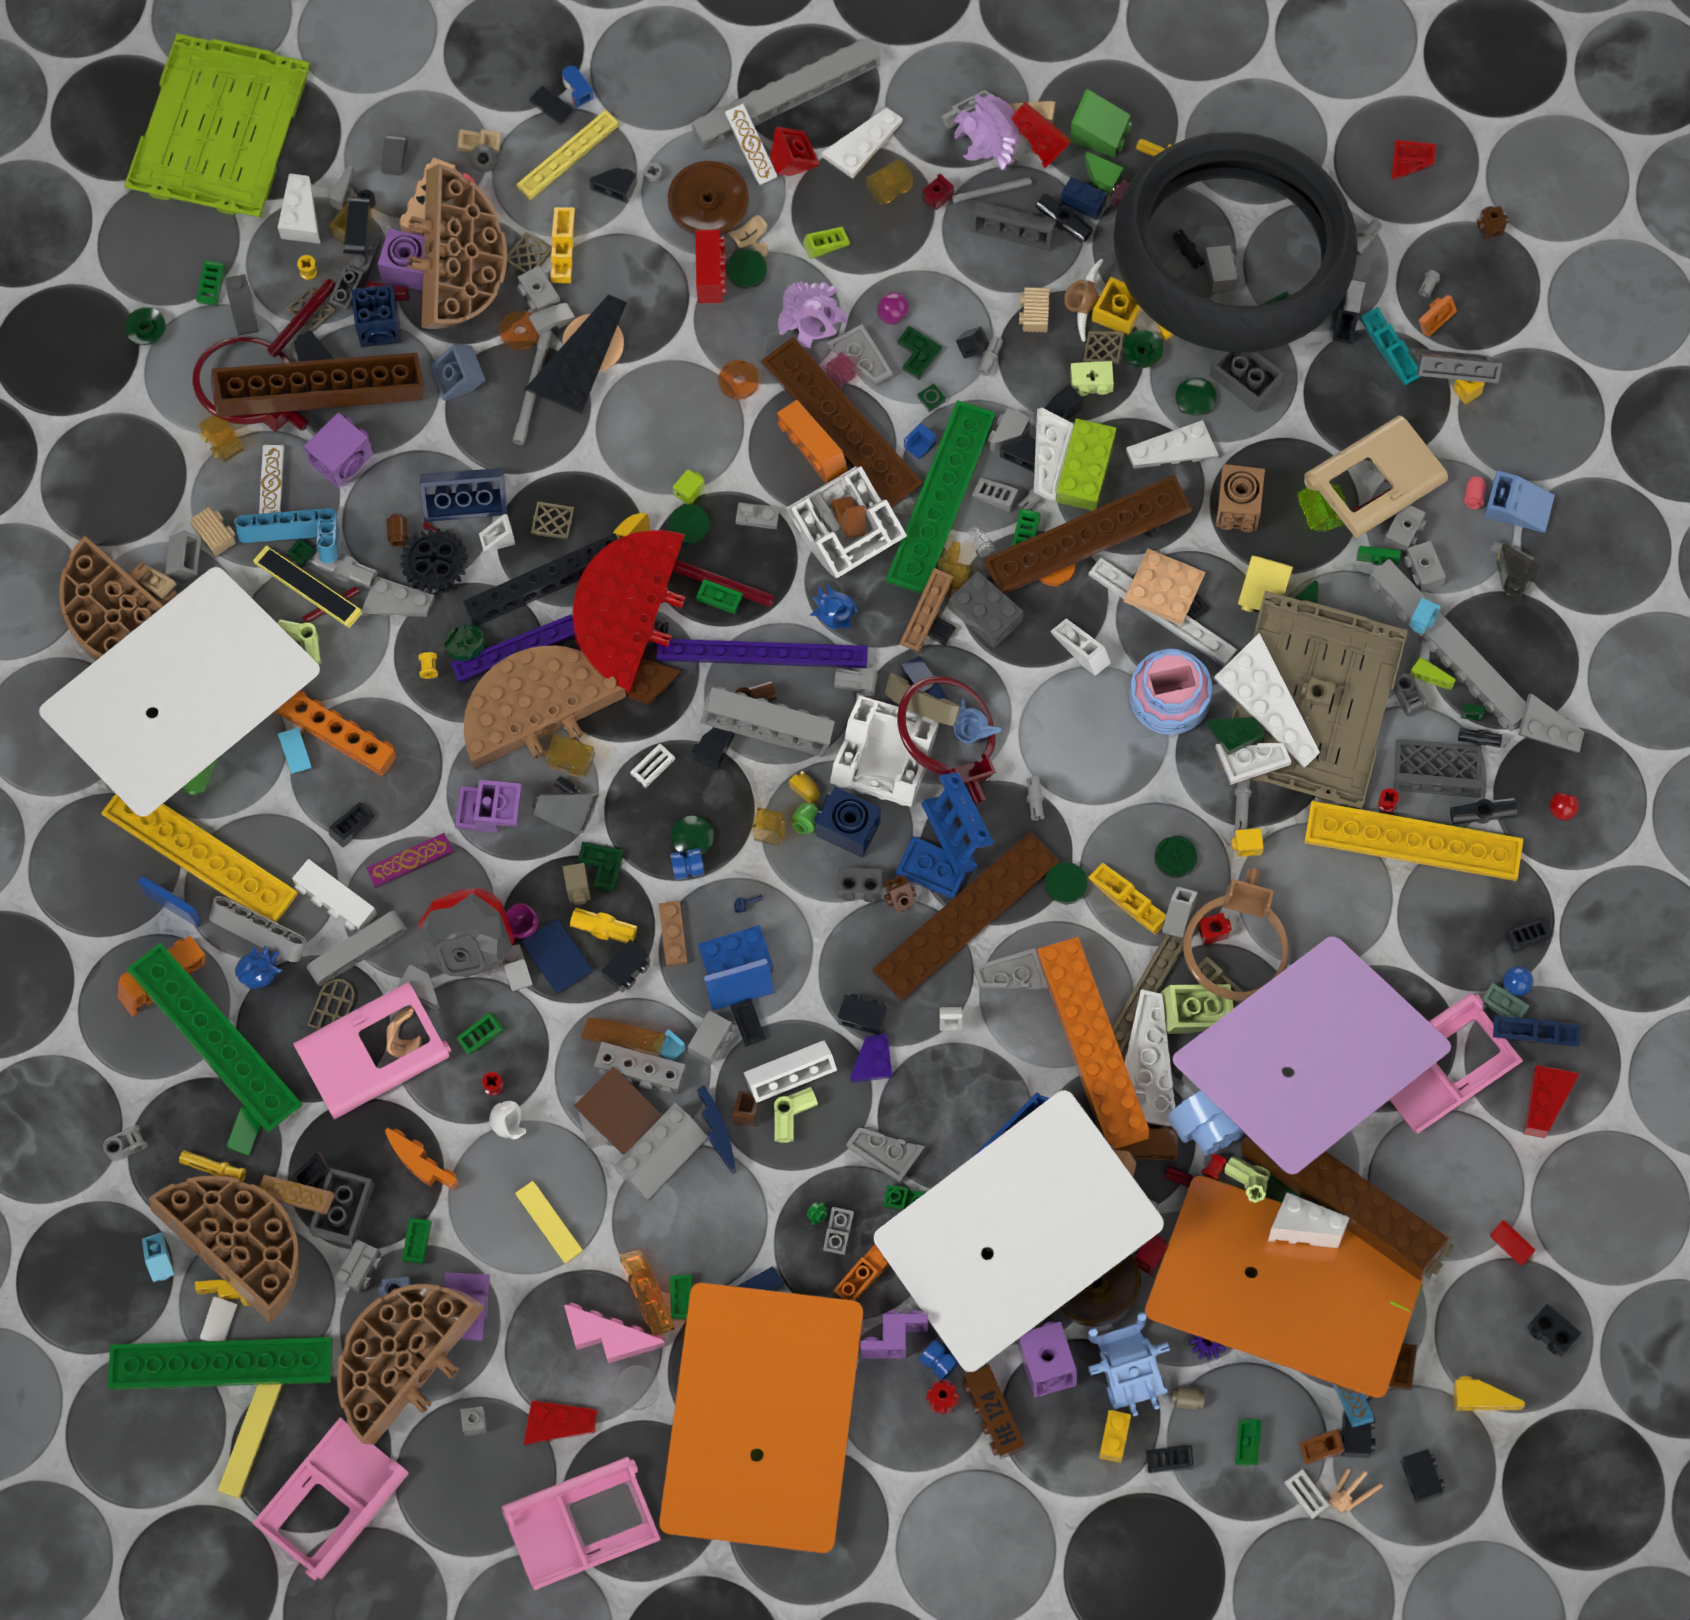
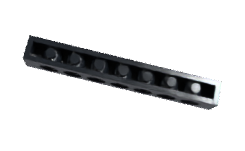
[463,533,618,626]

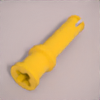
[179,1150,246,1182]

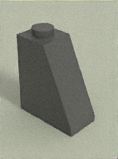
[225,274,259,336]
[532,792,599,835]

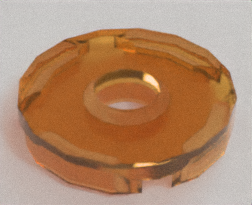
[500,311,540,351]
[718,360,759,400]

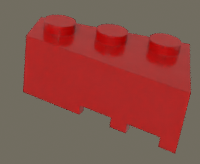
[1523,1065,1580,1138]

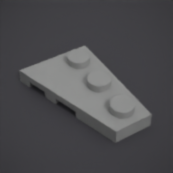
[361,576,435,617]
[973,948,1048,990]

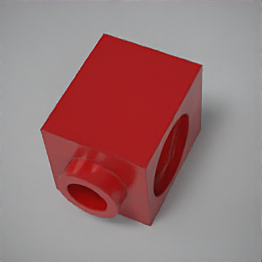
[1197,913,1232,945]

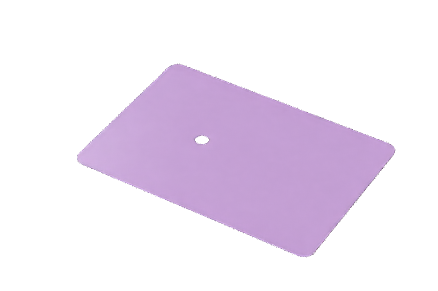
[1173,937,1451,1174]

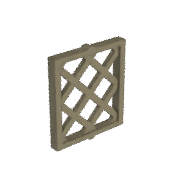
[507,232,552,273]
[286,287,336,332]
[1083,331,1125,364]
[531,502,574,540]

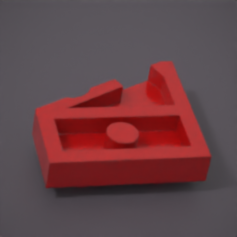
[1391,140,1436,180]

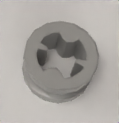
[644,163,662,183]

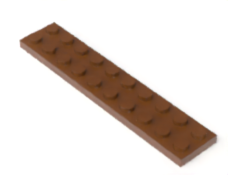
[761,337,923,509]
[984,474,1192,594]
[872,831,1060,1002]

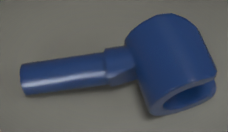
[734,894,763,913]

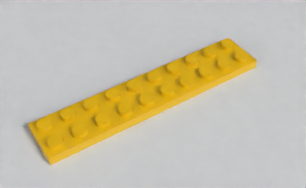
[101,794,298,923]
[1304,801,1524,881]

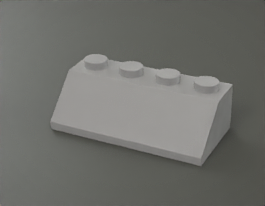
[614,1103,708,1201]

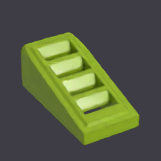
[803,226,850,259]
[1410,657,1456,690]

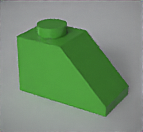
[1085,152,1123,197]

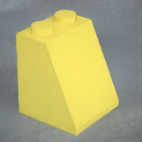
[1238,555,1294,612]

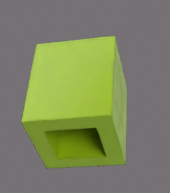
[673,469,705,504]

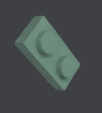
[1482,983,1530,1018]

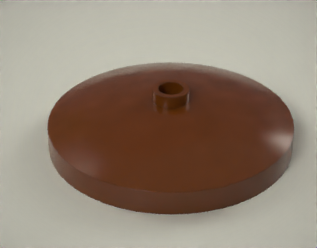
[668,161,749,235]

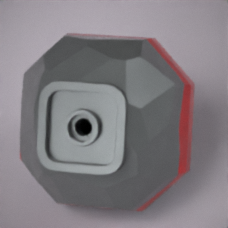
[418,888,515,977]

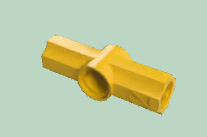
[570,908,637,943]

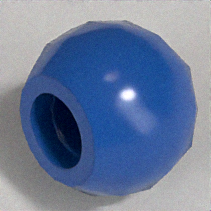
[1503,966,1534,997]

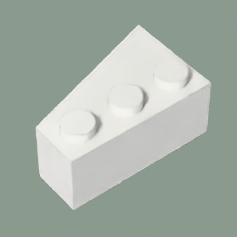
[278,174,321,244]
[1268,1193,1349,1248]

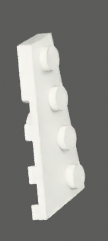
[821,108,903,179]
[1034,408,1074,501]
[1126,420,1219,469]

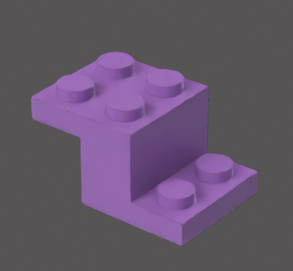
[455,780,522,833]
[444,1272,490,1341]
[861,1310,928,1359]

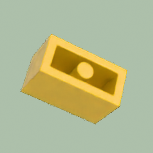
[1099,1410,1131,1463]

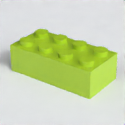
[1056,419,1116,511]

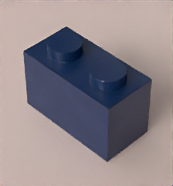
[1061,176,1107,221]

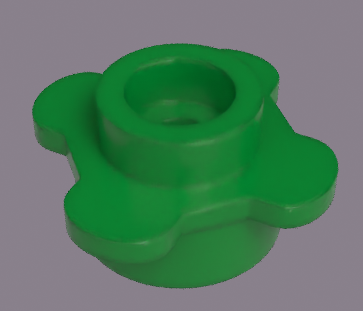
[807,1202,828,1226]

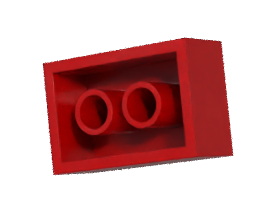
[695,229,726,304]

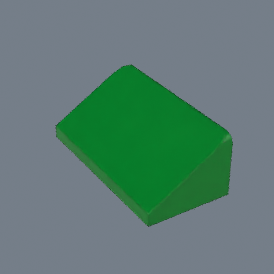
[227,1106,261,1156]

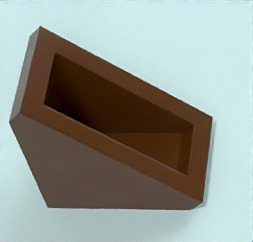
[733,1091,759,1127]

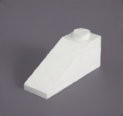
[1051,618,1111,676]

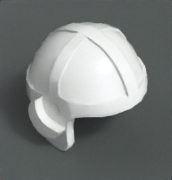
[489,1101,526,1139]

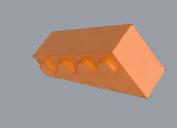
[777,400,848,484]
[118,935,205,1017]

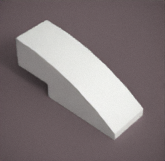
[939,1007,962,1031]

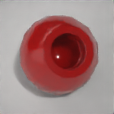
[1549,792,1579,821]

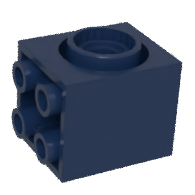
[351,284,402,348]
[814,787,881,858]

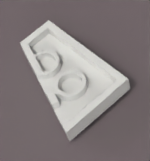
[1215,743,1291,785]

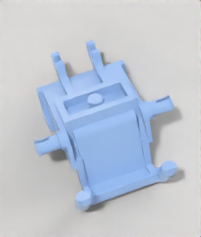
[1088,1312,1170,1416]

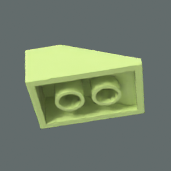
[1161,984,1234,1034]

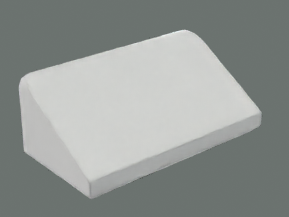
[200,1296,237,1341]

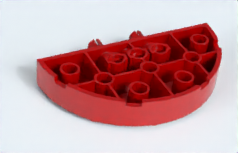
[572,530,685,695]

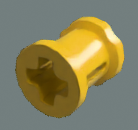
[297,255,318,280]
[419,652,438,679]

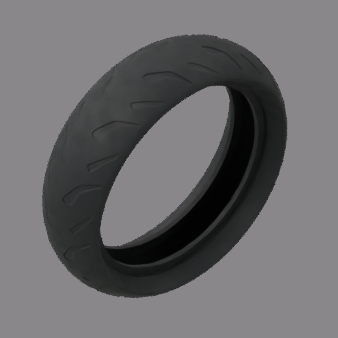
[1114,132,1358,353]

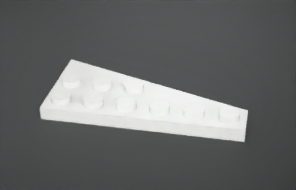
[1214,633,1320,768]
[1125,989,1175,1129]

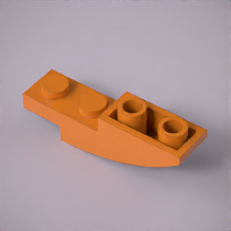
[385,1128,459,1190]
[833,1244,890,1301]

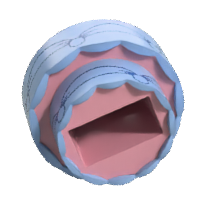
[1129,649,1212,735]

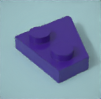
[850,1034,892,1083]

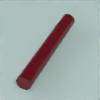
[302,586,360,623]

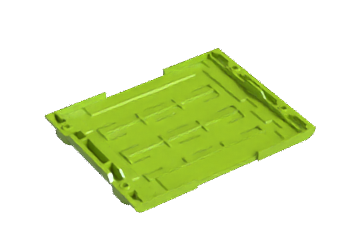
[124,33,310,218]

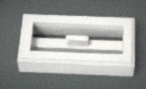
[630,744,675,788]
[1284,1469,1330,1520]

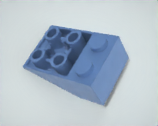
[1484,471,1555,533]

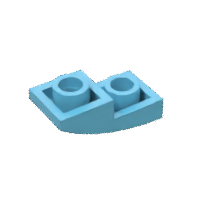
[278,728,312,774]

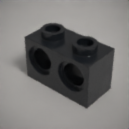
[1527,1304,1581,1357]

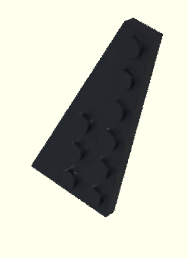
[524,294,627,414]

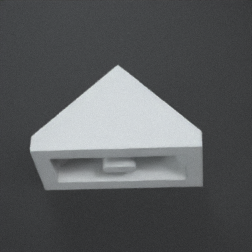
[479,514,515,552]

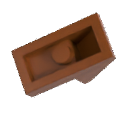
[831,496,866,539]
[1299,1429,1345,1464]

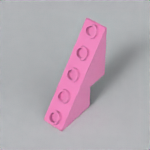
[564,1303,666,1363]

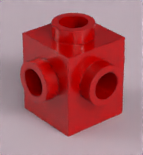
[926,1380,959,1414]

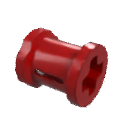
[1378,788,1399,812]
[482,1072,503,1096]
[1201,1153,1228,1181]

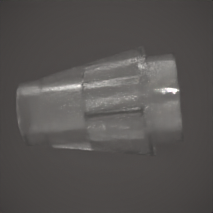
[968,526,995,557]

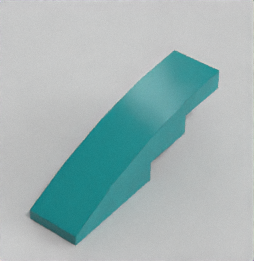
[1359,307,1421,385]

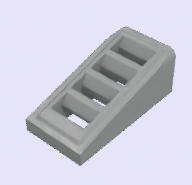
[328,165,355,212]
[972,478,1018,512]

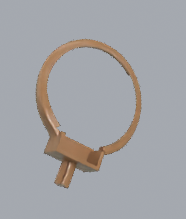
[1183,868,1289,1001]

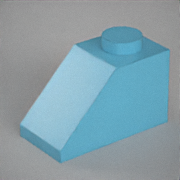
[142,1232,174,1282]

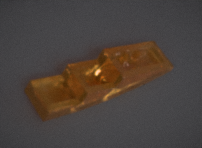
[581,1017,666,1056]
[620,1248,675,1336]

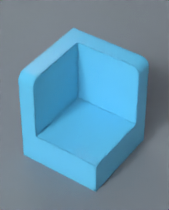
[654,1029,686,1061]

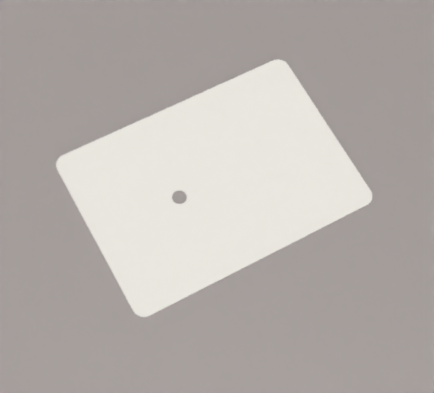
[39,567,320,816]
[874,1091,1164,1372]

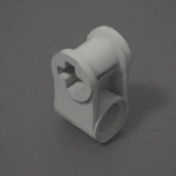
[103,1125,148,1161]

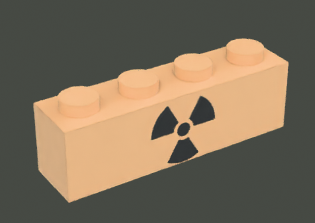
[399,158,456,236]

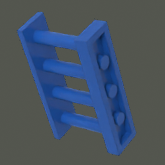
[921,772,994,874]

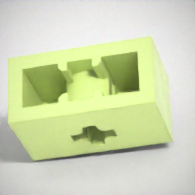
[1070,361,1114,396]

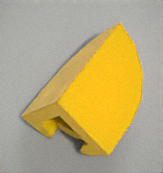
[613,513,650,539]
[789,771,820,805]

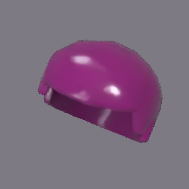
[877,292,910,325]
[506,903,538,939]

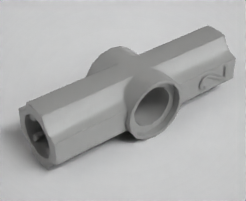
[313,551,378,588]

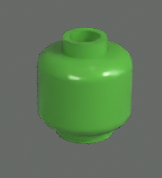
[791,803,820,834]

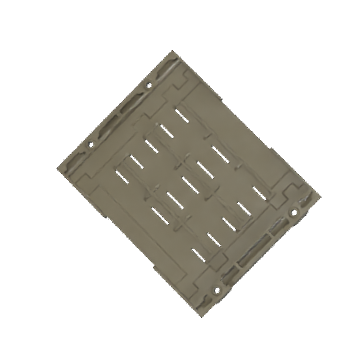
[1218,591,1408,809]

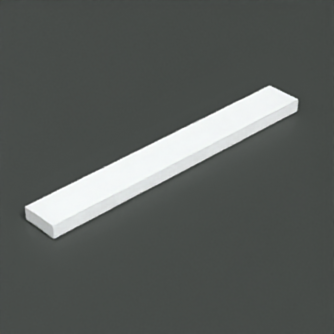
[1088,557,1238,667]

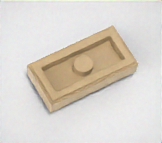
[138,567,176,599]

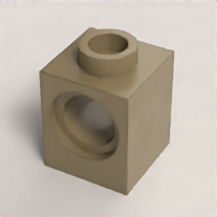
[1300,677,1335,707]

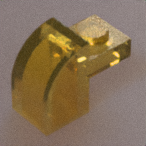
[938,541,971,590]

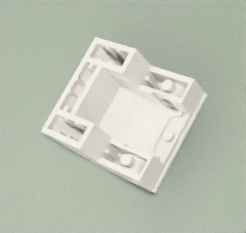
[786,467,907,578]
[830,696,939,807]

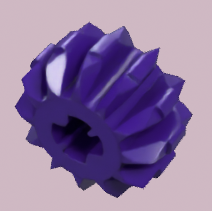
[1189,1334,1226,1362]

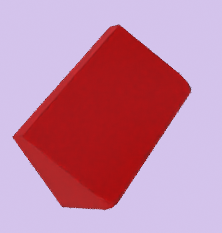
[1490,1220,1535,1266]

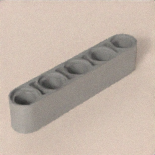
[209,896,306,962]
[307,911,407,986]

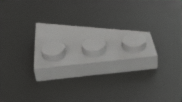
[827,324,893,385]
[1518,694,1584,753]
[846,1127,925,1183]

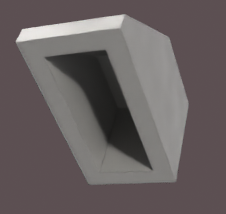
[398,964,440,1011]

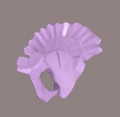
[954,94,1021,170]
[778,280,847,348]

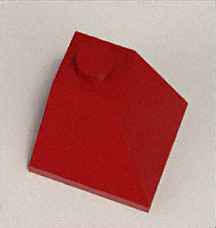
[770,127,820,176]

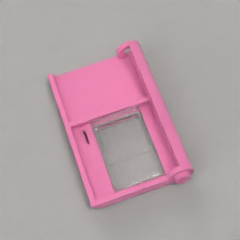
[501,1457,661,1590]

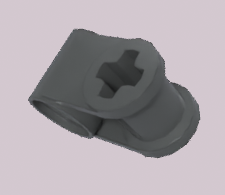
[1393,673,1428,716]

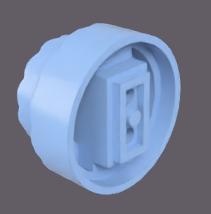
[1167,1090,1245,1156]

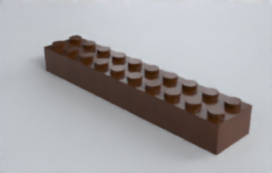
[211,352,424,417]
[1240,1136,1449,1281]

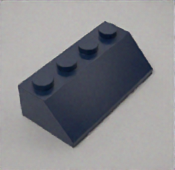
[420,468,507,522]

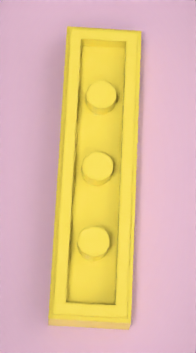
[515,1181,583,1264]

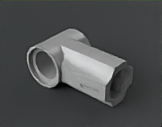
[834,669,878,696]

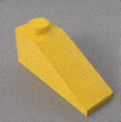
[1453,1376,1525,1411]

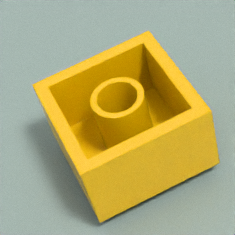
[1092,277,1143,336]

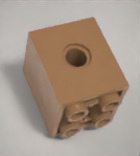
[1215,464,1265,532]

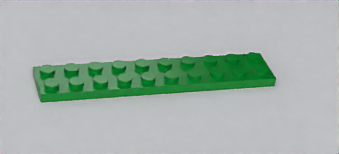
[886,400,996,594]
[126,942,303,1133]
[108,1337,333,1390]

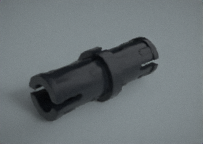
[1172,229,1205,269]
[1458,728,1502,748]

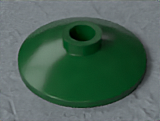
[125,307,166,345]
[1122,330,1163,368]

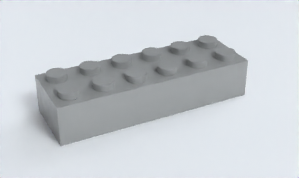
[700,687,835,757]

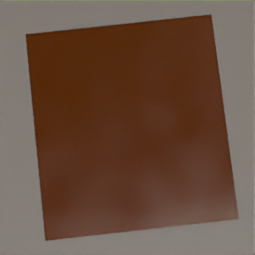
[574,1066,663,1156]

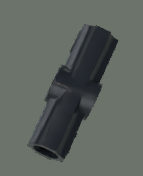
[1035,193,1093,243]
[1450,798,1517,825]

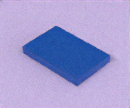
[895,836,967,899]
[138,876,202,927]
[704,959,775,1011]

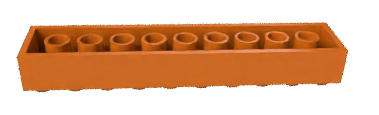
[1037,937,1149,1149]

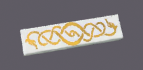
[724,104,778,186]
[259,445,285,514]

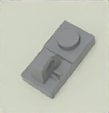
[735,502,780,529]

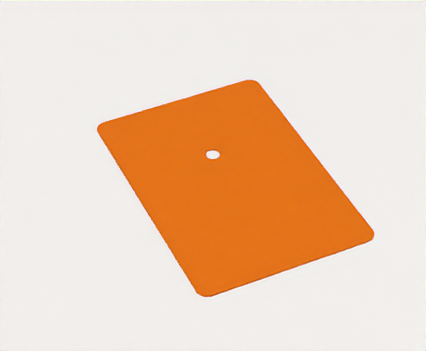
[1145,1176,1423,1398]
[659,1283,863,1553]

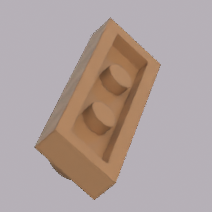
[658,901,688,967]

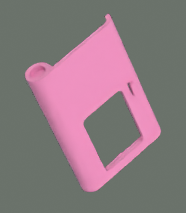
[293,981,451,1120]
[1389,993,1523,1134]
[253,1417,409,1580]

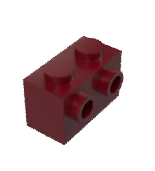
[1135,1235,1169,1277]

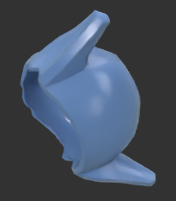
[954,699,1001,744]

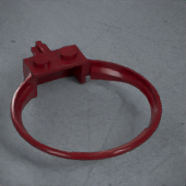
[192,337,309,432]
[897,676,996,805]

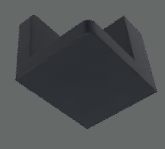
[956,326,989,359]

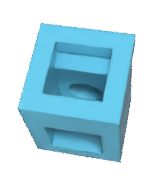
[1409,598,1441,634]

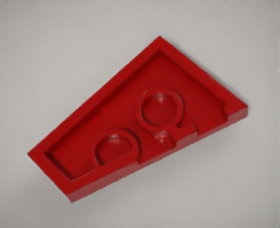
[1011,102,1071,169]
[524,1400,598,1446]

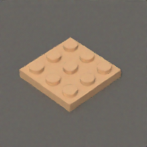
[1124,548,1205,626]

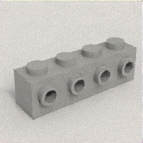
[594,1042,686,1095]

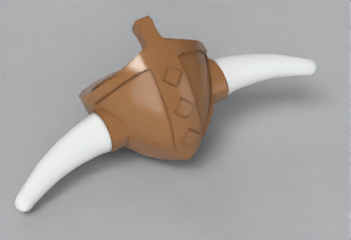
[1064,259,1104,342]

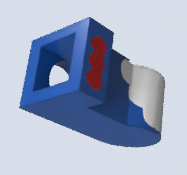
[562,66,594,108]

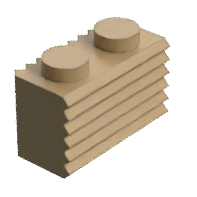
[1019,287,1049,333]
[189,506,236,557]

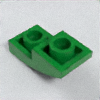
[883,1185,925,1212]

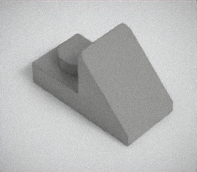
[502,944,533,992]

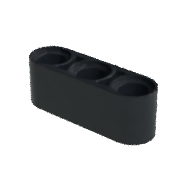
[343,197,370,256]

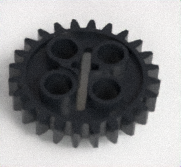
[400,528,468,594]

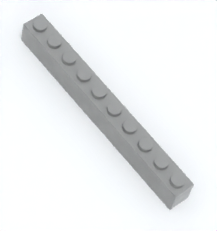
[692,37,880,151]
[1368,559,1526,732]

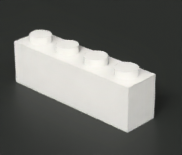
[292,859,377,932]
[744,1040,837,1103]

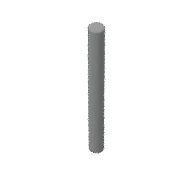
[952,177,1032,204]

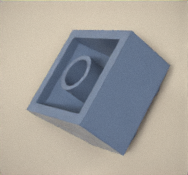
[430,344,485,401]

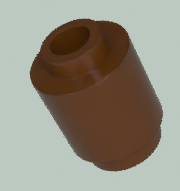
[386,514,408,547]

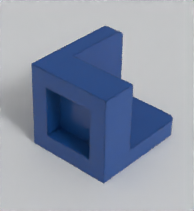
[904,422,936,460]

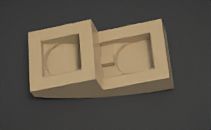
[457,129,501,153]

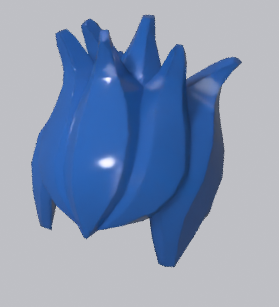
[809,584,858,629]
[235,946,283,989]

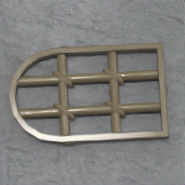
[307,979,355,1030]

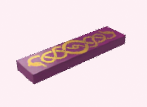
[366,833,454,888]

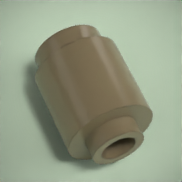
[1171,1385,1205,1410]

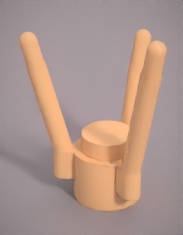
[1329,1468,1383,1514]

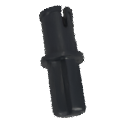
[554,776,584,793]

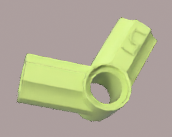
[277,620,321,665]
[774,1087,818,1143]
[1224,1156,1270,1203]

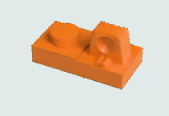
[1418,295,1457,337]

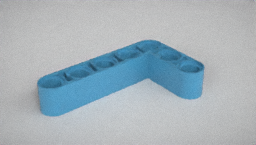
[235,508,339,563]

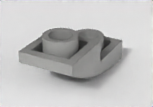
[528,303,576,335]
[823,1207,854,1255]

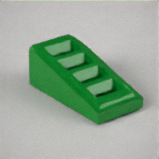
[196,260,226,306]
[1012,509,1041,546]
[456,1012,506,1055]

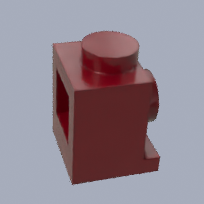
[922,173,954,210]

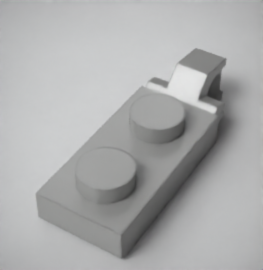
[941,90,990,129]

